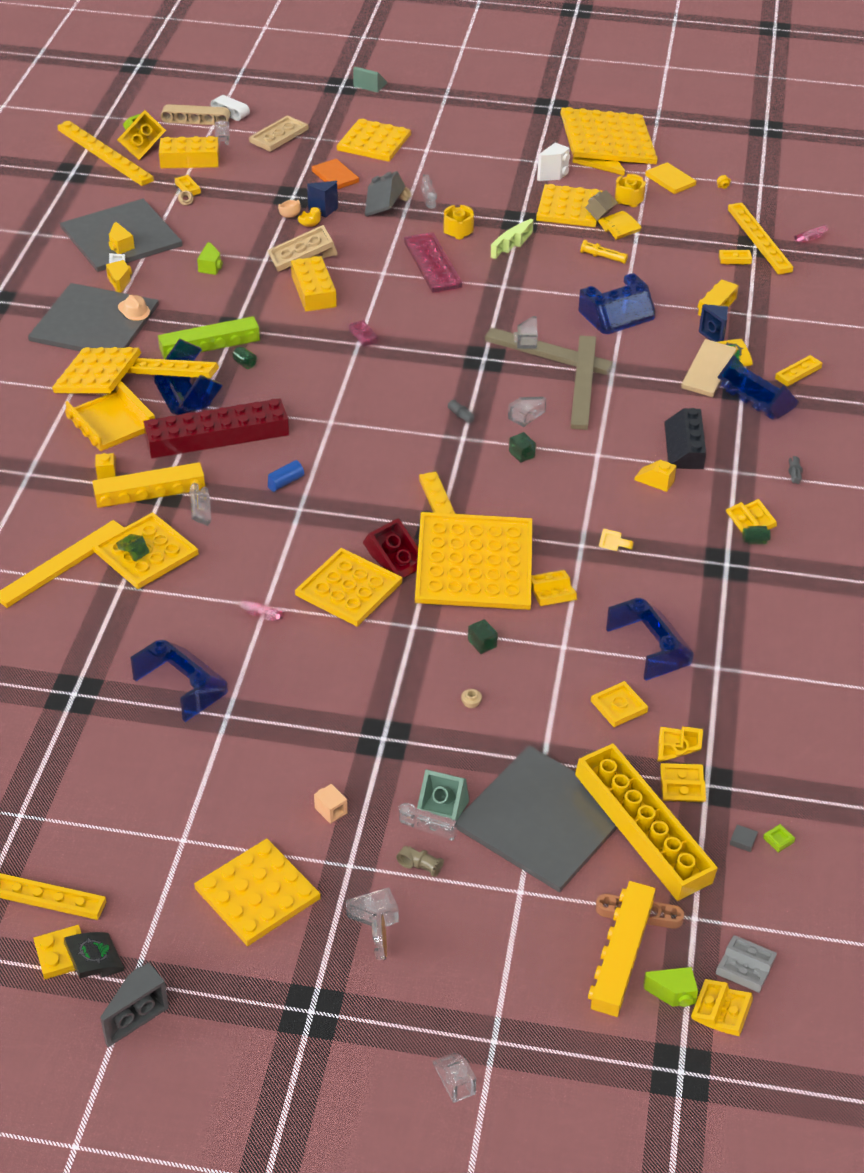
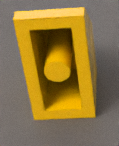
[109,222,135,254]
[106,260,132,293]
[95,453,116,480]
[634,460,676,492]

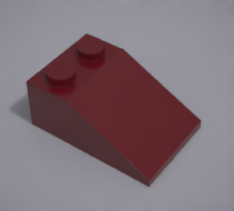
[363,518,418,579]

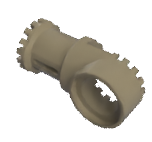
[396,846,444,877]

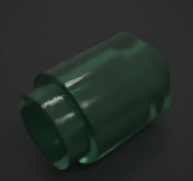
[232,347,257,369]
[742,526,771,545]

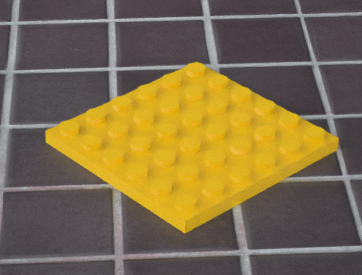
[560,107,658,164]
[415,512,532,610]

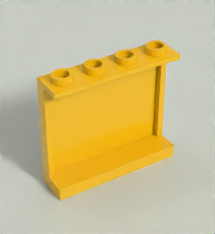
[65,381,155,451]

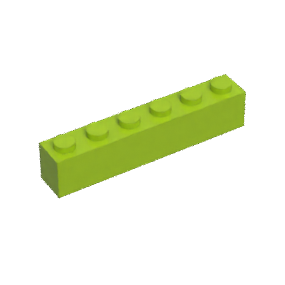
[158,316,260,359]

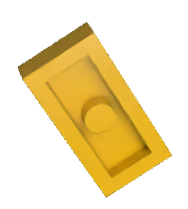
[175,175,201,196]
[719,250,752,265]

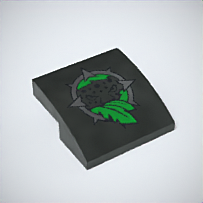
[64,932,124,979]

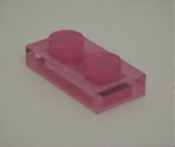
[794,225,828,243]
[349,320,378,347]
[241,600,285,621]

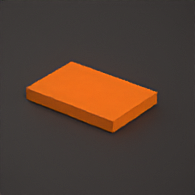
[311,159,359,190]

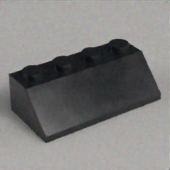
[664,408,706,469]

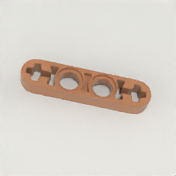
[595,894,684,929]

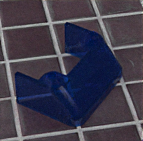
[154,339,223,415]
[606,598,694,681]
[130,640,228,722]

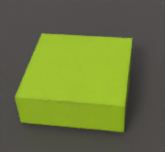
[763,824,795,852]

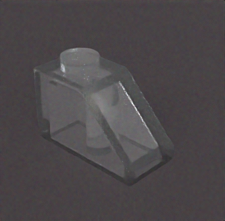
[514,316,538,349]
[508,397,546,427]
[346,887,399,928]
[433,1052,476,1103]

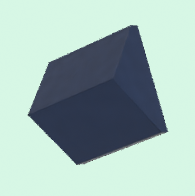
[307,181,338,218]
[699,304,728,342]

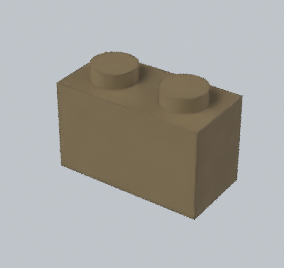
[585,190,618,220]

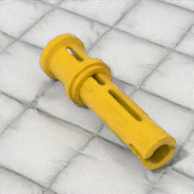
[580,239,628,264]

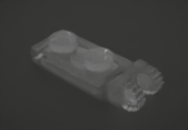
[215,120,230,145]
[421,174,437,209]
[190,482,211,526]
[399,803,457,841]

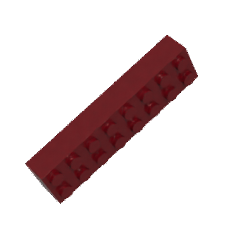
[143,398,289,459]

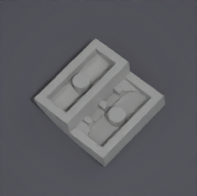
[716,935,777,993]

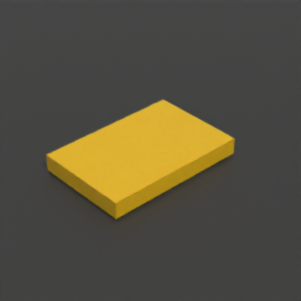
[645,162,697,194]

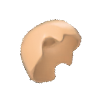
[278,200,301,218]

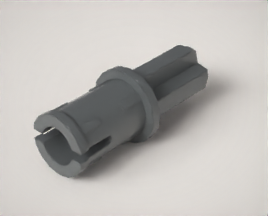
[448,400,475,423]
[788,456,803,484]

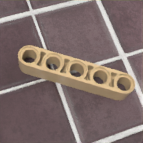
[161,104,231,126]

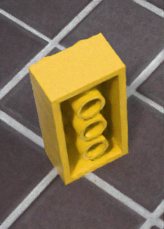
[159,136,219,168]
[291,256,337,312]

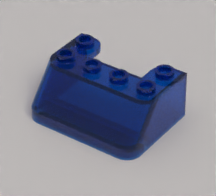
[578,273,656,334]
[717,355,799,420]

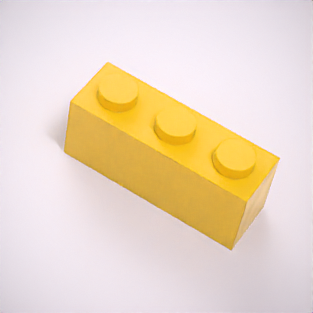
[697,279,739,316]

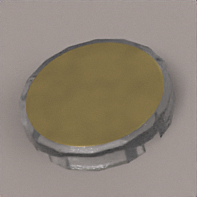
[372,913,387,960]

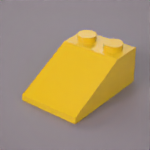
[117,110,166,160]

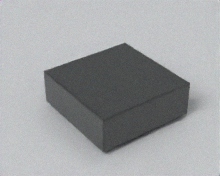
[730,825,758,852]

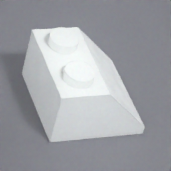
[537,142,570,181]

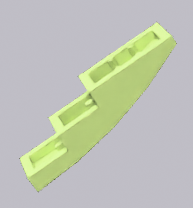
[490,219,534,259]

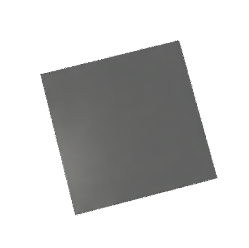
[60,198,183,272]
[28,283,159,351]
[453,745,618,893]

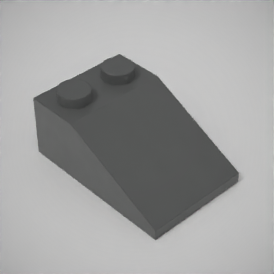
[365,171,405,217]
[100,962,169,1047]

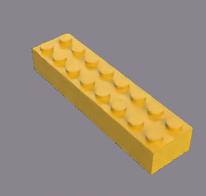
[575,743,718,901]

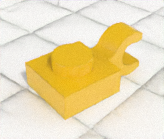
[599,528,634,552]

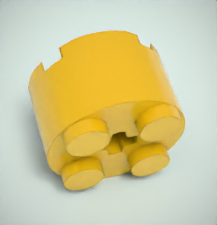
[615,174,646,207]
[443,205,474,240]

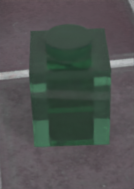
[509,432,536,463]
[468,619,498,654]

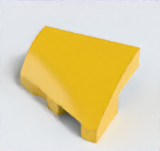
[657,726,703,762]

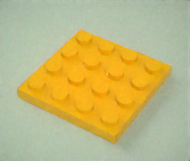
[337,119,411,162]
[536,184,603,227]
[52,347,141,393]
[92,512,199,589]
[295,548,402,627]
[194,838,321,946]

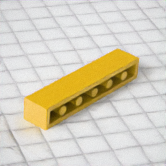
[92,462,205,508]
[588,881,656,1017]

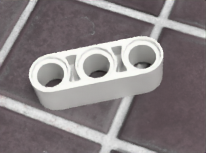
[211,95,250,121]

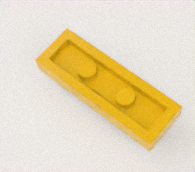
[775,355,823,387]

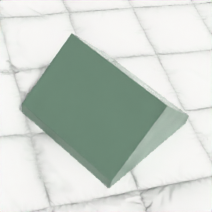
[353,66,387,93]
[416,769,470,821]

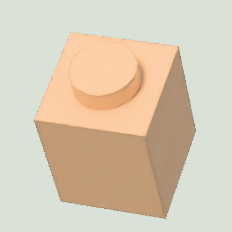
[314,784,347,824]

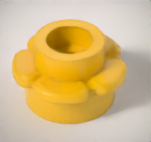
[717,175,731,189]

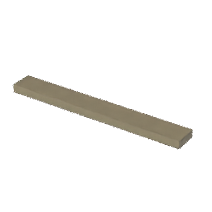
[485,327,613,375]
[571,335,596,430]

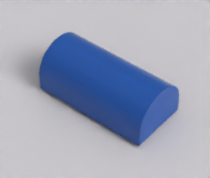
[268,460,304,492]

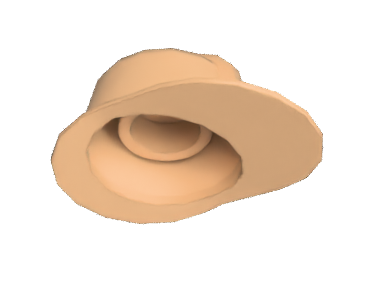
[118,295,150,321]

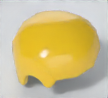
[298,207,321,227]

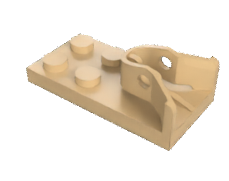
[267,225,337,272]

